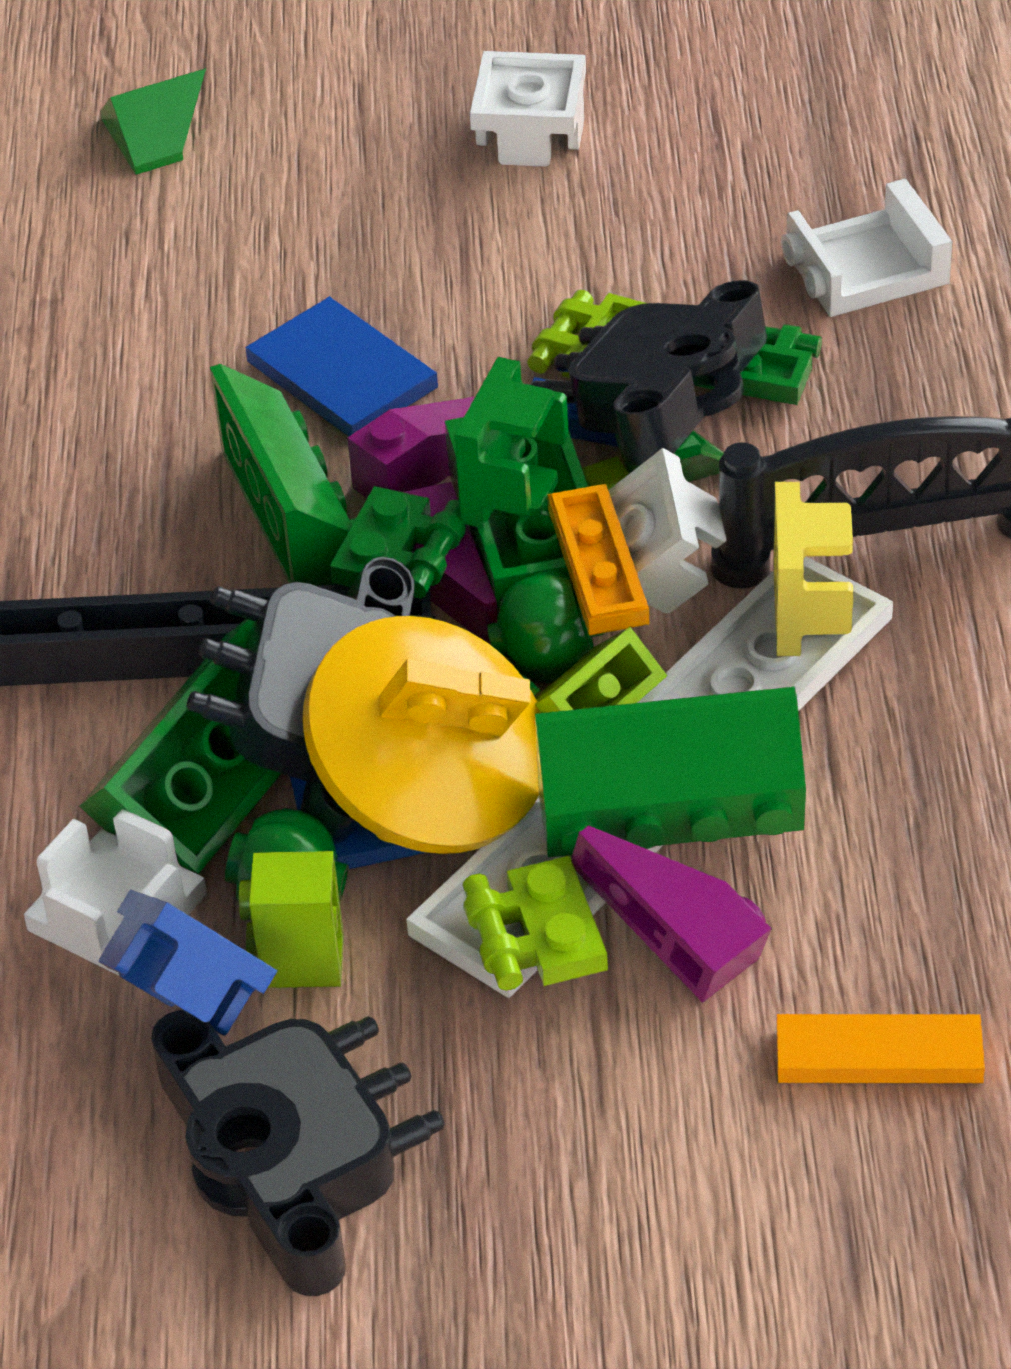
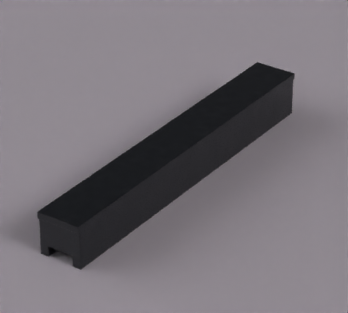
[0,584,436,686]

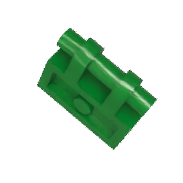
[697,324,822,405]
[330,486,466,598]

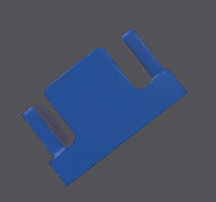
[99,889,278,1036]

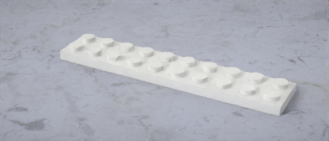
[406,557,893,998]

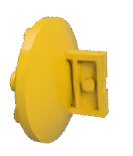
[303,616,541,854]

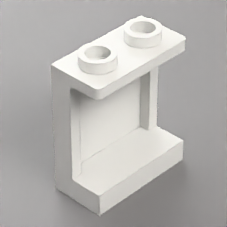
[781,178,952,317]

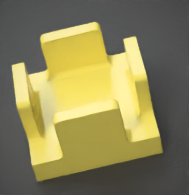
[773,482,853,656]

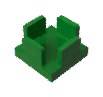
[454,357,568,528]

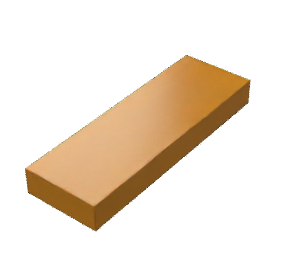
[547,484,650,636]
[776,1014,985,1083]

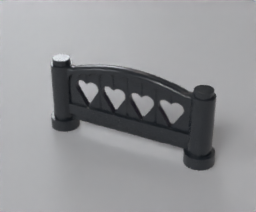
[711,416,1011,589]

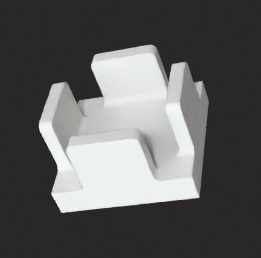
[470,51,586,167]
[608,448,726,613]
[24,809,207,976]

